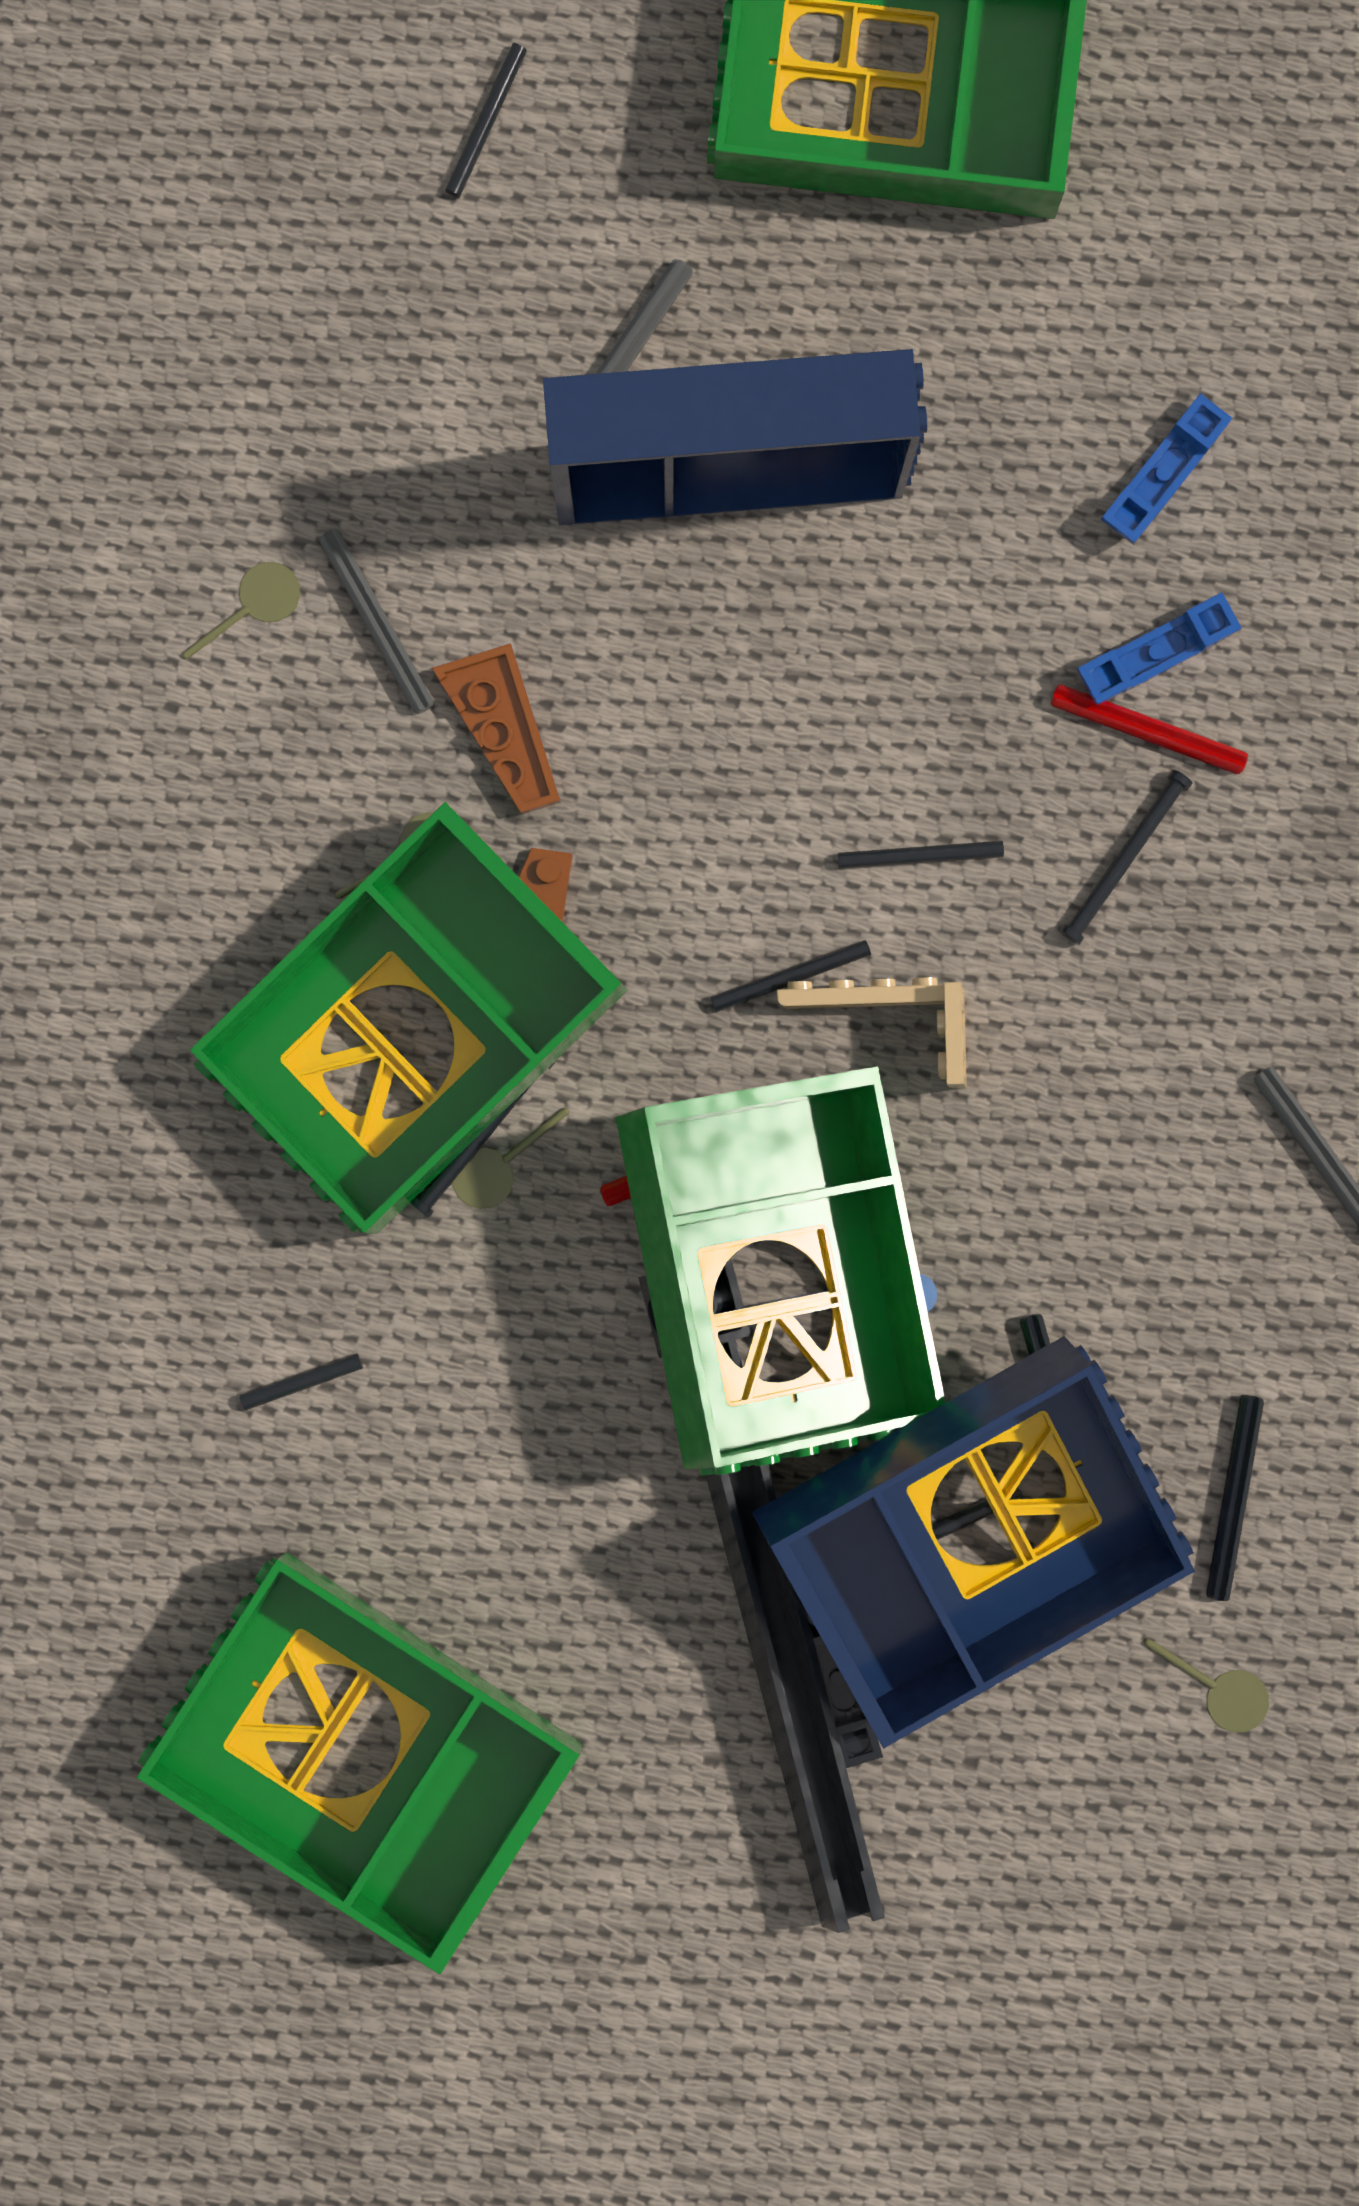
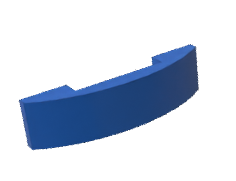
[1101,393,1233,545]
[1077,592,1242,706]

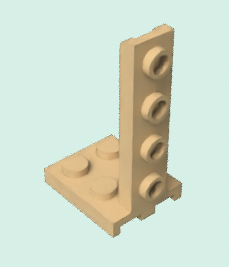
[777,977,967,1089]

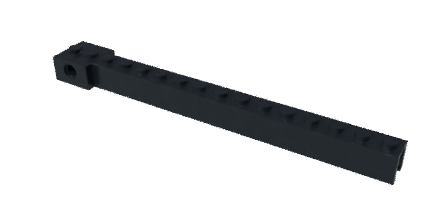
[638,1258,885,1933]

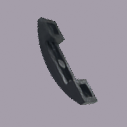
[805,1609,883,1768]

